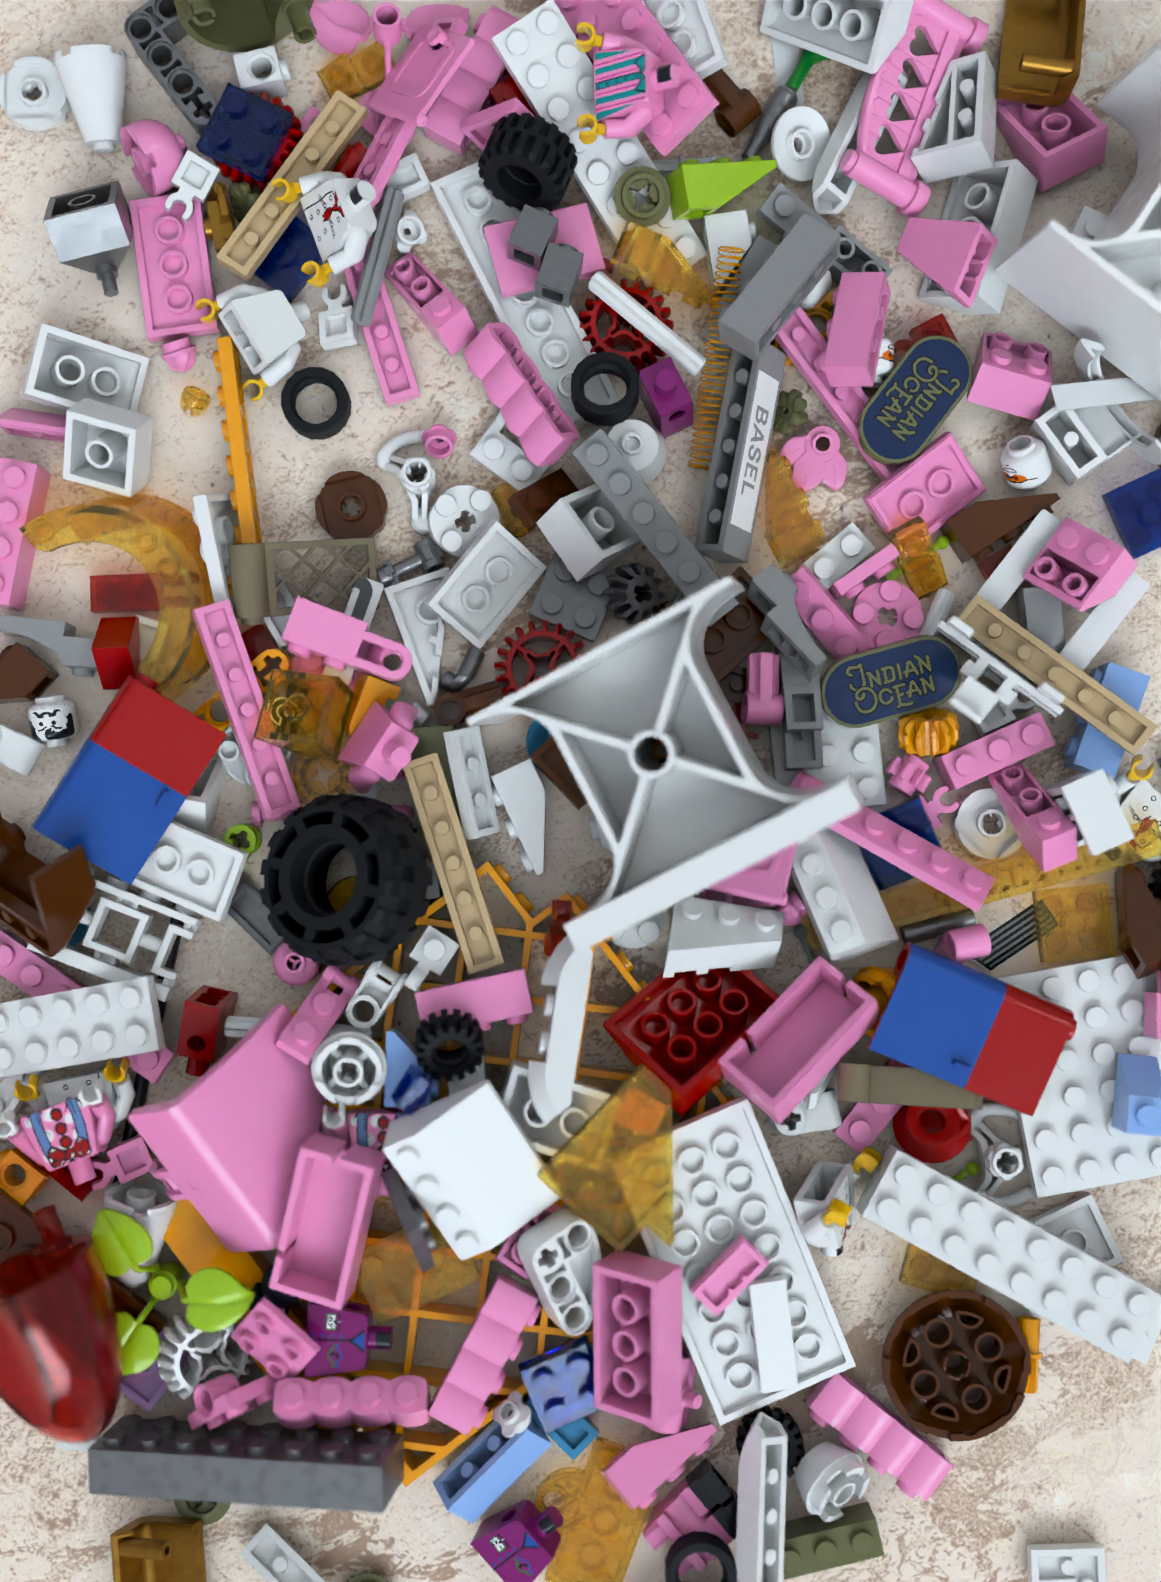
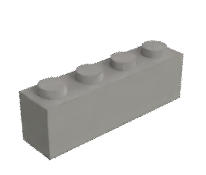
[717,213,841,362]

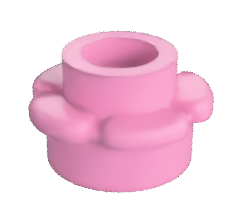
[422,424,457,458]

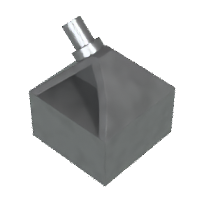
[43,180,133,297]

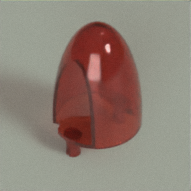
[0,1205,123,1444]

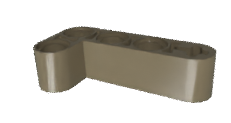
[835,1063,983,1110]

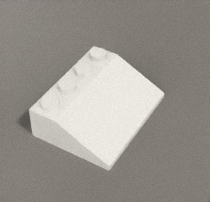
[382,1079,563,1261]

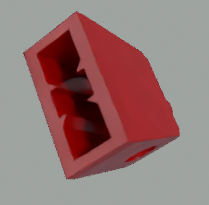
[177,985,238,1077]

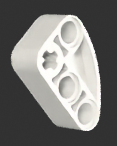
[517,1208,601,1336]

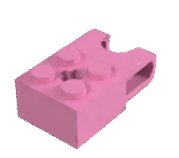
[281,596,412,682]

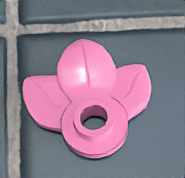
[778,426,847,493]

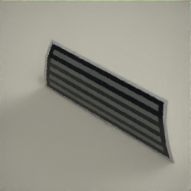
[972,898,1060,973]

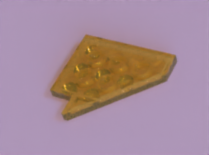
[537,1063,674,1253]

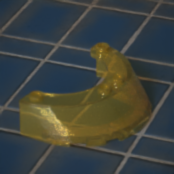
[19,494,232,701]

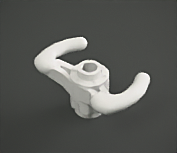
[376,430,463,535]
[970,1101,1034,1209]

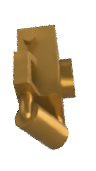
[203,182,236,254]

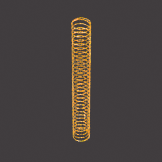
[688,246,745,469]

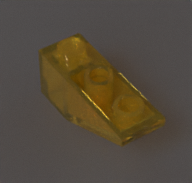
[610,221,717,309]
[766,448,825,569]

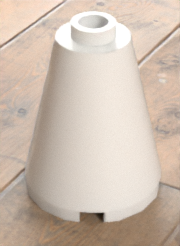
[53,44,127,154]
[103,1179,177,1288]

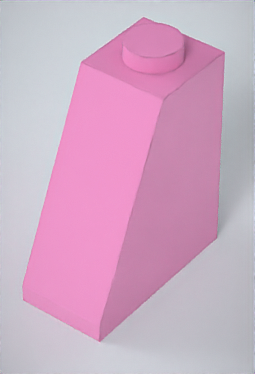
[896,217,998,308]

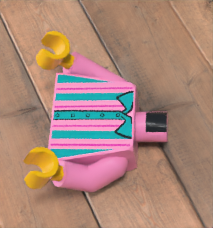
[575,22,680,145]

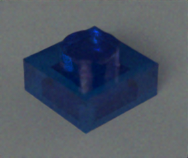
[391,1064,431,1115]

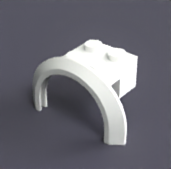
[1028,338,1161,487]

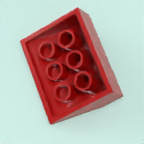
[603,967,780,1116]

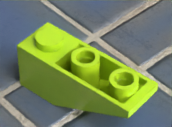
[666,156,777,221]

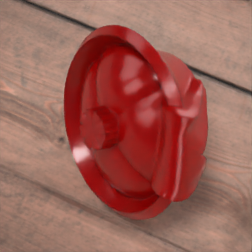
[893,1105,972,1163]

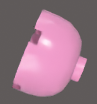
[120,119,187,197]

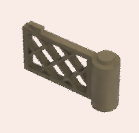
[228,537,379,625]

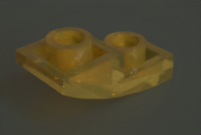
[317,41,395,99]
[887,516,949,600]

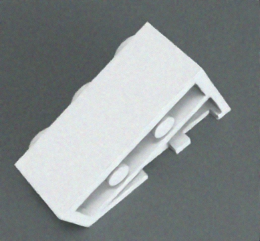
[910,51,997,184]
[1043,769,1135,857]
[663,897,784,978]

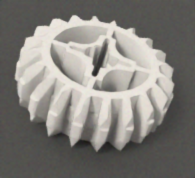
[156,1305,255,1400]

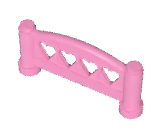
[839,0,989,218]

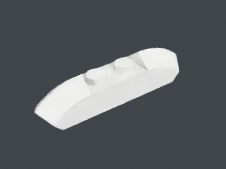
[812,71,908,214]
[528,935,593,1124]
[736,1411,788,1582]

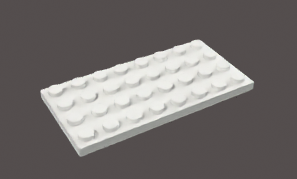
[608,1095,856,1425]

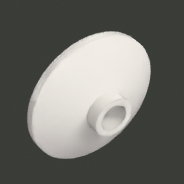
[771,106,831,182]

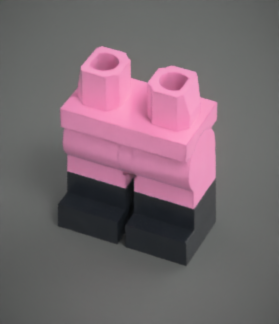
[642,1458,738,1577]

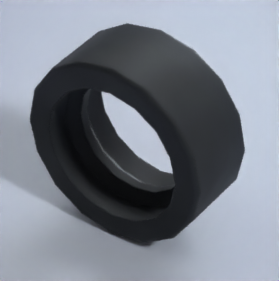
[571,352,639,426]
[281,367,351,440]
[665,1531,737,1582]

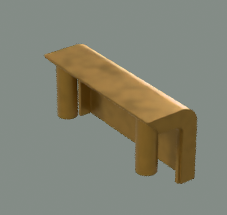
[995,0,1086,107]
[110,1515,207,1582]

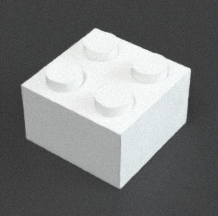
[63,398,154,498]
[536,484,641,582]

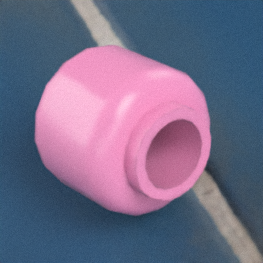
[273,942,323,986]

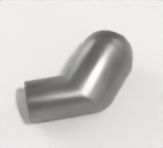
[439,647,485,693]

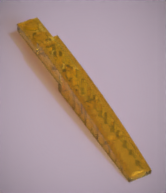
[800,818,1161,952]

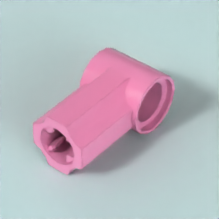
[740,652,784,726]
[933,923,991,964]

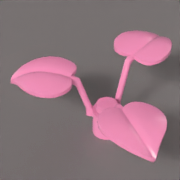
[309,0,470,137]

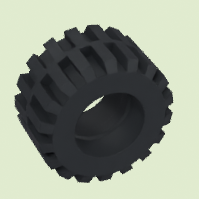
[478,113,578,212]

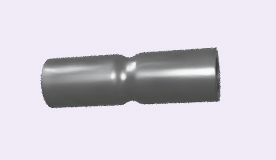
[899,906,976,944]

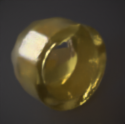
[179,386,211,417]

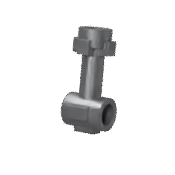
[376,538,444,588]

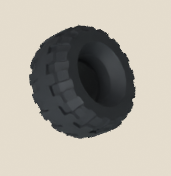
[260,793,432,966]

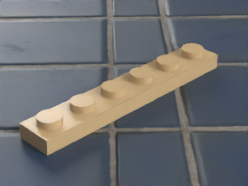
[216,90,368,282]
[958,594,1158,756]
[403,752,505,975]

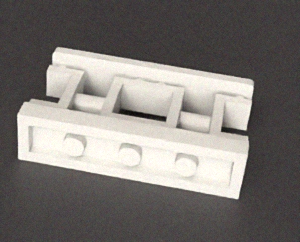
[27,866,204,1002]

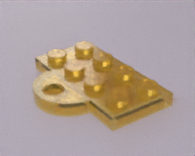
[534,1436,657,1582]

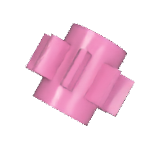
[885,753,932,798]

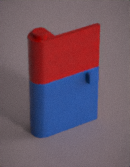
[32,672,227,885]
[867,942,1077,1117]

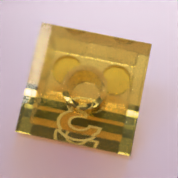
[254,669,354,760]

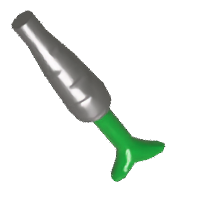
[741,49,830,159]

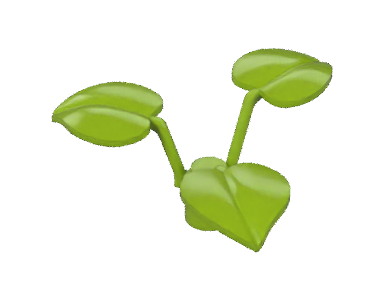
[89,1208,256,1377]

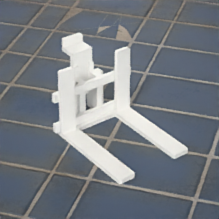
[937,509,1150,724]

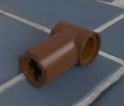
[703,68,762,138]
[433,680,503,728]

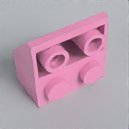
[967,331,1052,421]
[1022,517,1138,612]

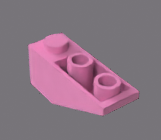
[384,251,479,356]
[988,762,1077,872]
[600,1424,717,1510]

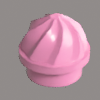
[161,336,196,373]
[772,890,808,927]

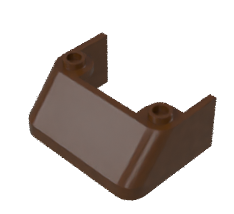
[0,813,96,957]

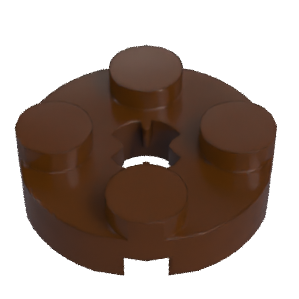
[315,471,388,539]

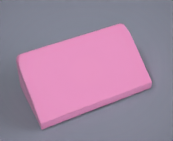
[0,408,66,442]

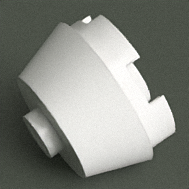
[604,417,667,484]
[311,1032,387,1105]
[794,1441,870,1522]

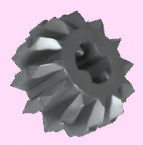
[602,563,665,624]

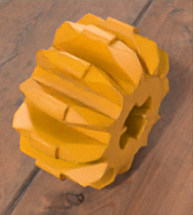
[897,707,959,757]

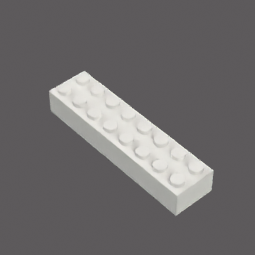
[855,1143,1161,1364]

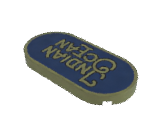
[857,335,973,465]
[820,635,962,728]

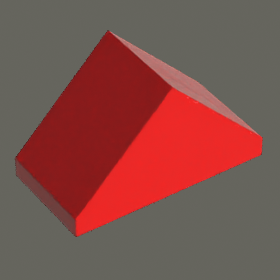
[91,616,141,690]

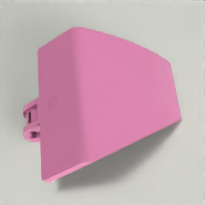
[127,1004,326,1252]

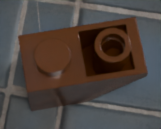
[0,642,60,704]

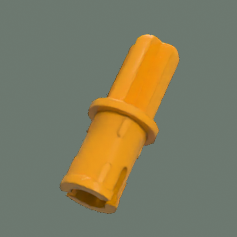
[1017,1315,1043,1394]

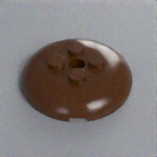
[882,1289,1031,1442]

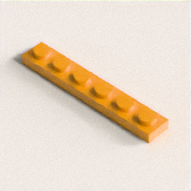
[213,336,262,544]

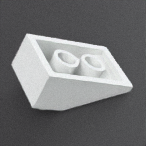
[20,323,150,412]
[500,1059,622,1170]

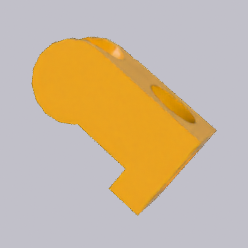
[342,671,401,737]

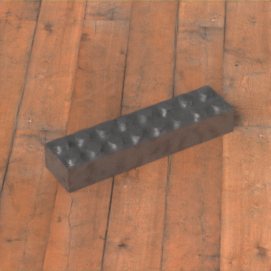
[88,1414,404,1513]

